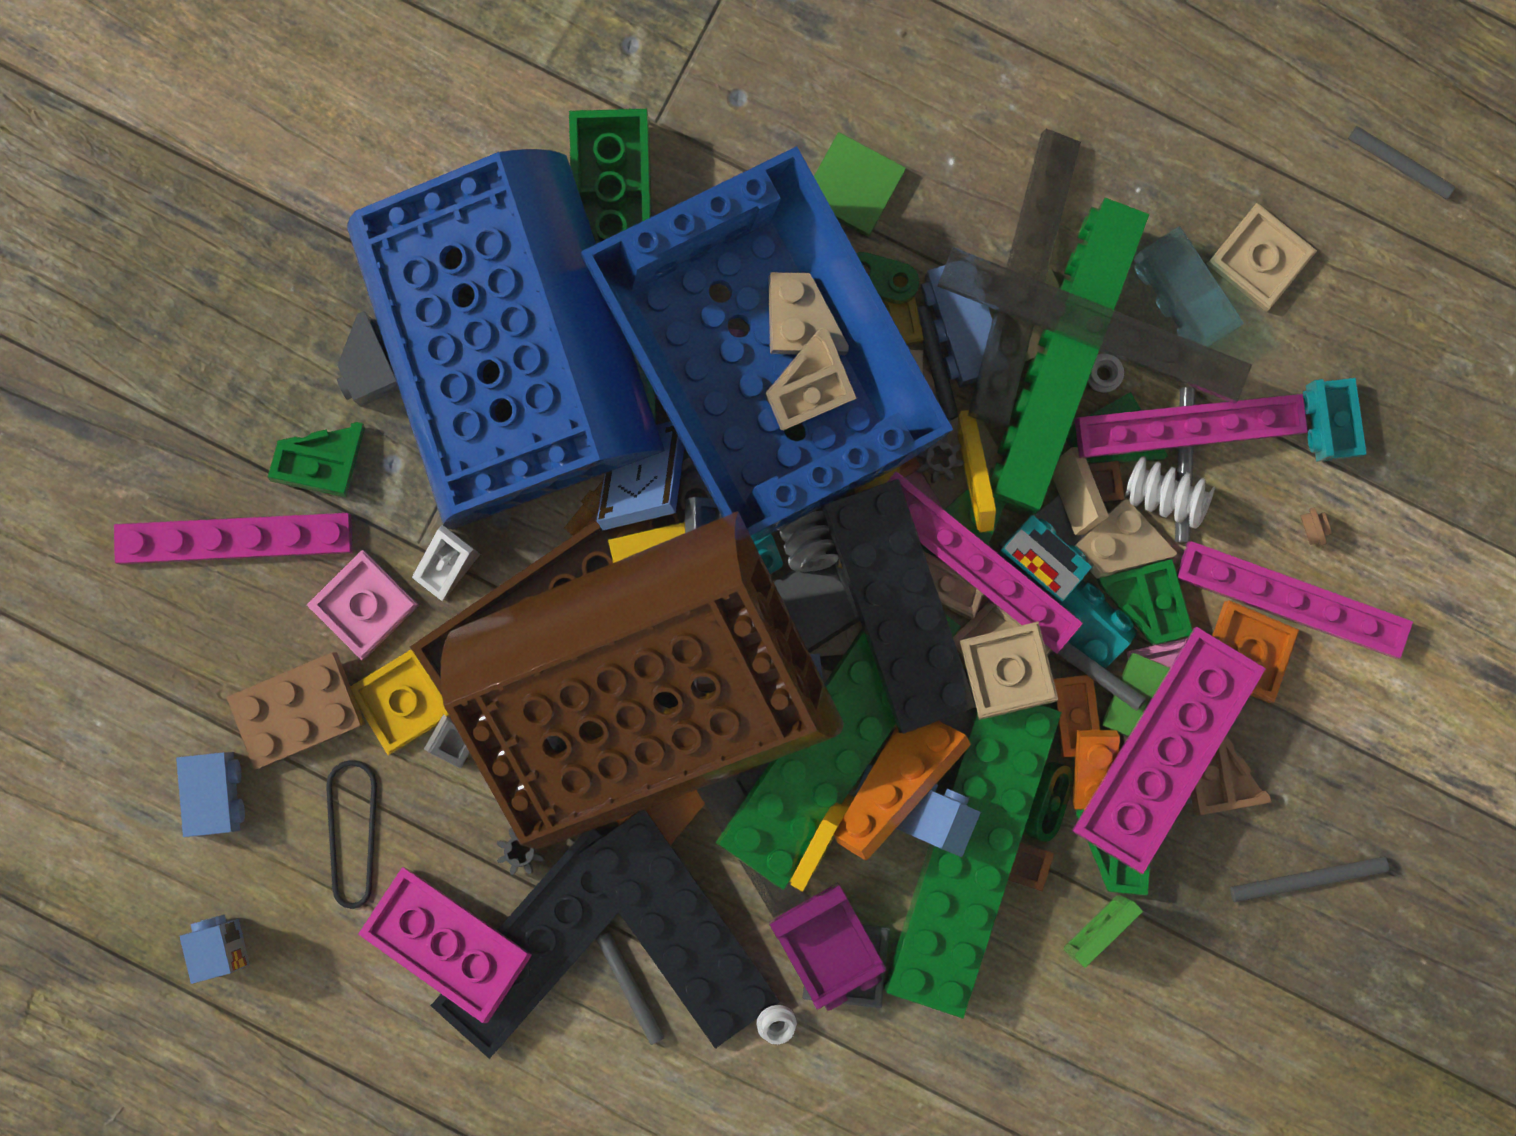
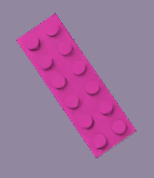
[1072,627,1266,874]

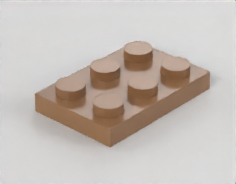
[226,652,365,770]

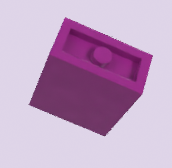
[769,882,887,1011]

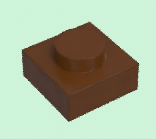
[1089,461,1124,503]
[1008,842,1054,892]

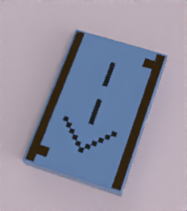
[597,421,684,530]

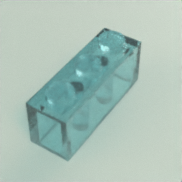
[1134,226,1244,355]

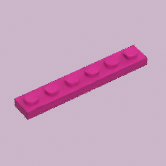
[1074,394,1308,458]
[887,471,1083,654]
[114,513,353,564]
[1177,541,1413,659]

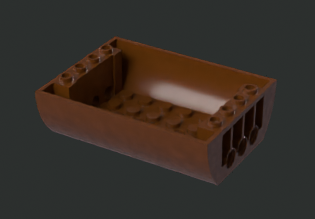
[441,511,844,849]

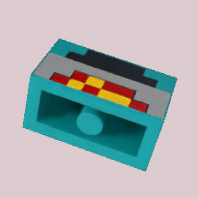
[997,515,1092,604]

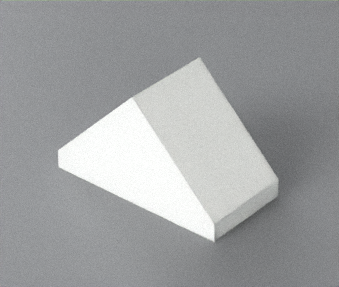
[412,525,480,601]

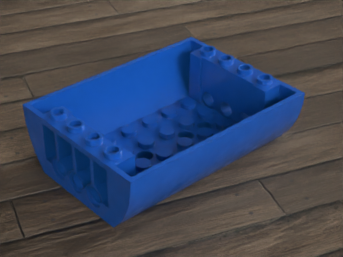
[581,146,953,542]
[347,149,665,530]

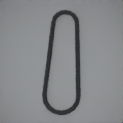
[326,760,377,909]

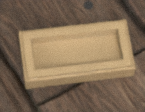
[1052,447,1109,535]

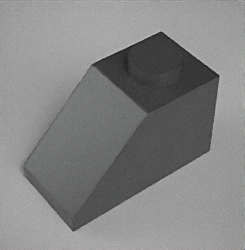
[337,311,399,407]

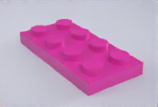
[358,867,532,1024]

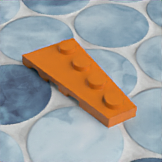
[834,721,971,861]

